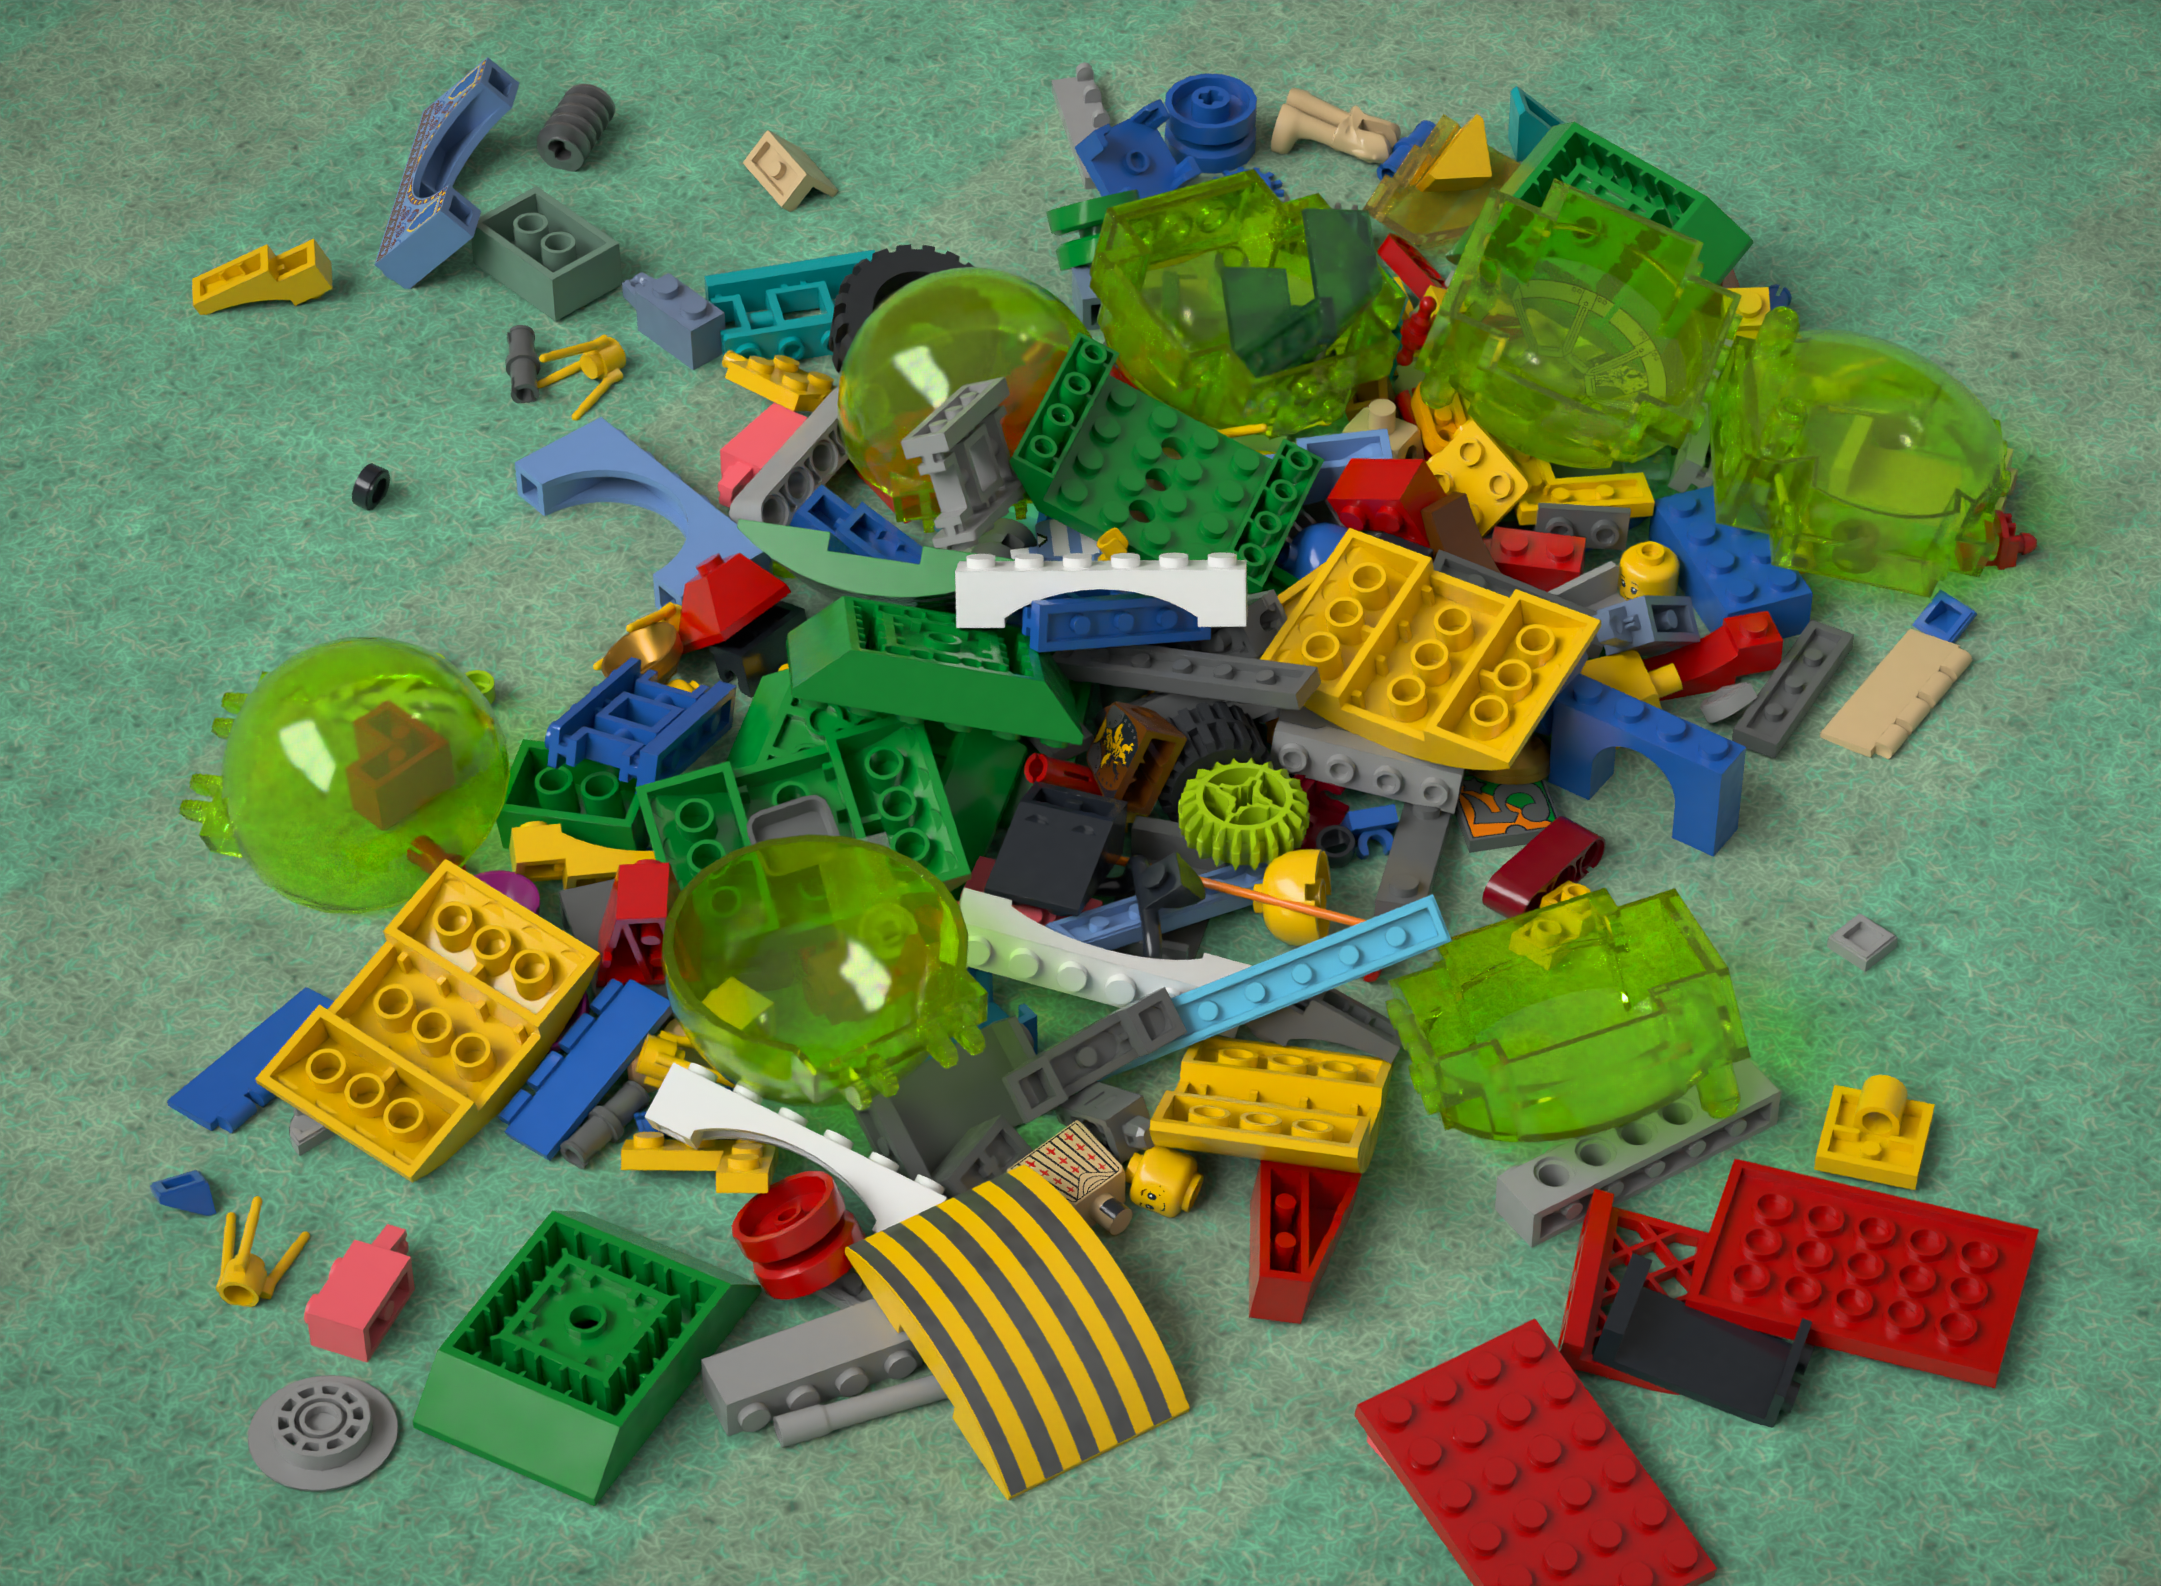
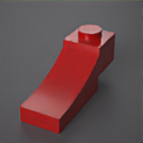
[1642,611,1783,701]

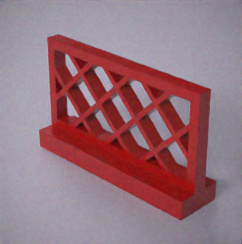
[1557,1188,1709,1395]

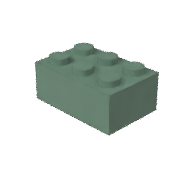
[471,186,622,321]

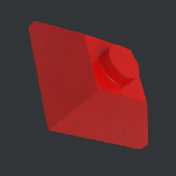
[678,553,791,655]

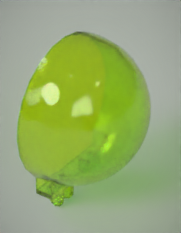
[837,267,1093,533]
[179,636,510,914]
[661,834,988,1111]

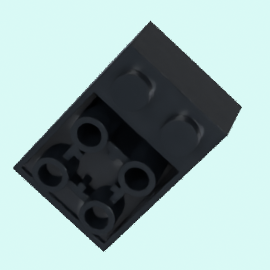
[984,781,1128,916]

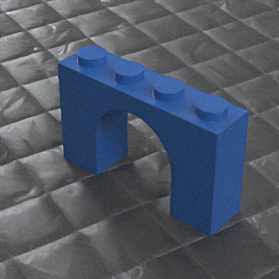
[1548,673,1746,857]

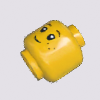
[1618,541,1680,601]
[1125,1145,1204,1218]

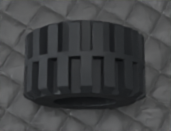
[1158,701,1275,823]

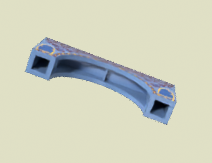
[374,57,519,289]

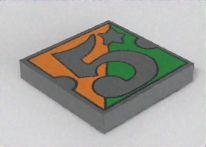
[1455,773,1559,853]

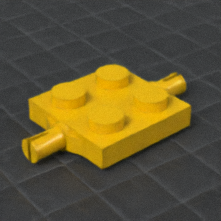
[722,350,837,412]

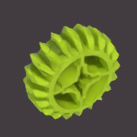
[1178,757,1310,871]

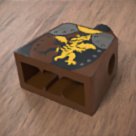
[1086,701,1187,816]

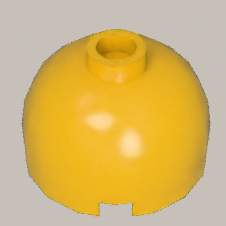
[1253,849,1331,946]

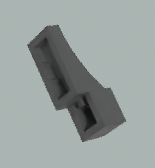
[1244,988,1408,1064]

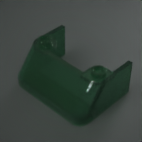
[1220,208,1382,391]

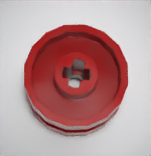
[731,1171,865,1300]

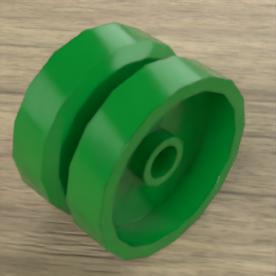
[1046,189,1153,271]

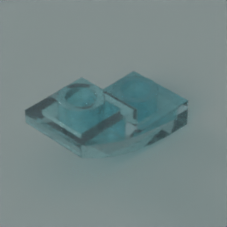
[1620,453,1669,492]

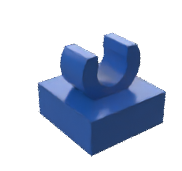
[1340,804,1399,860]

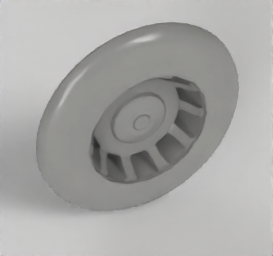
[248,1375,398,1492]

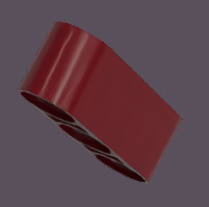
[1482,816,1606,926]

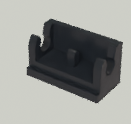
[709,600,807,698]

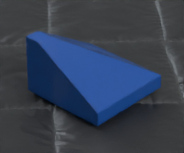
[1912,589,1977,643]
[150,1170,216,1216]

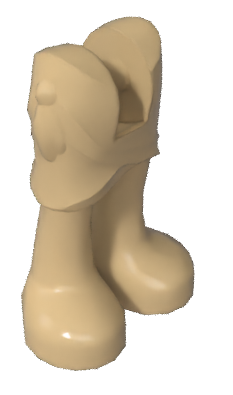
[1271,87,1401,164]

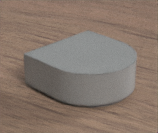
[1700,682,1758,723]

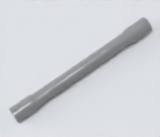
[773,1375,948,1448]

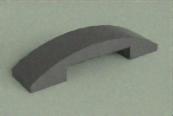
[1001,987,1187,1123]

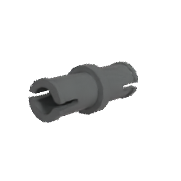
[505,325,541,403]
[560,1080,650,1169]

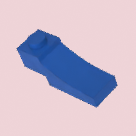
[789,484,923,564]

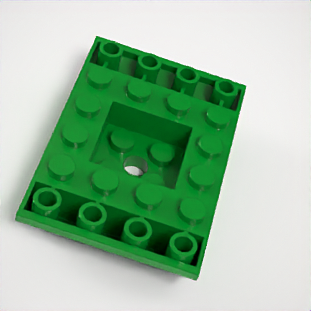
[1445,122,1754,377]
[786,596,1084,748]
[413,1210,762,1506]

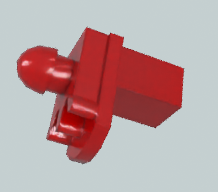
[1954,510,2037,570]

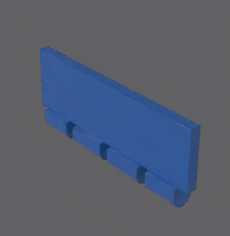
[498,979,676,1161]
[167,987,334,1134]

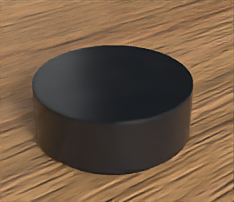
[352,463,390,511]

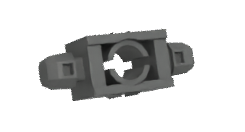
[1055,1081,1155,1164]

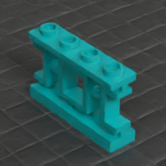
[704,250,898,370]

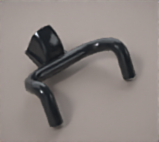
[1093,851,1206,959]

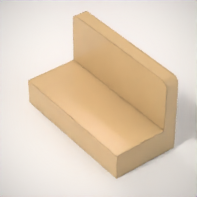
[743,130,839,212]

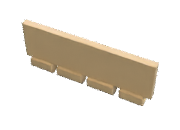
[1820,629,1972,759]

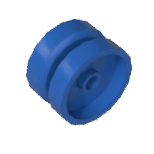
[1165,73,1257,174]

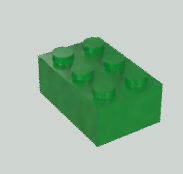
[493,739,650,851]

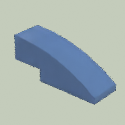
[1264,429,1393,506]

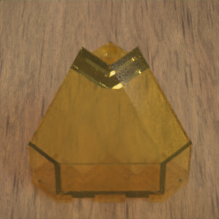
[1362,114,1521,250]

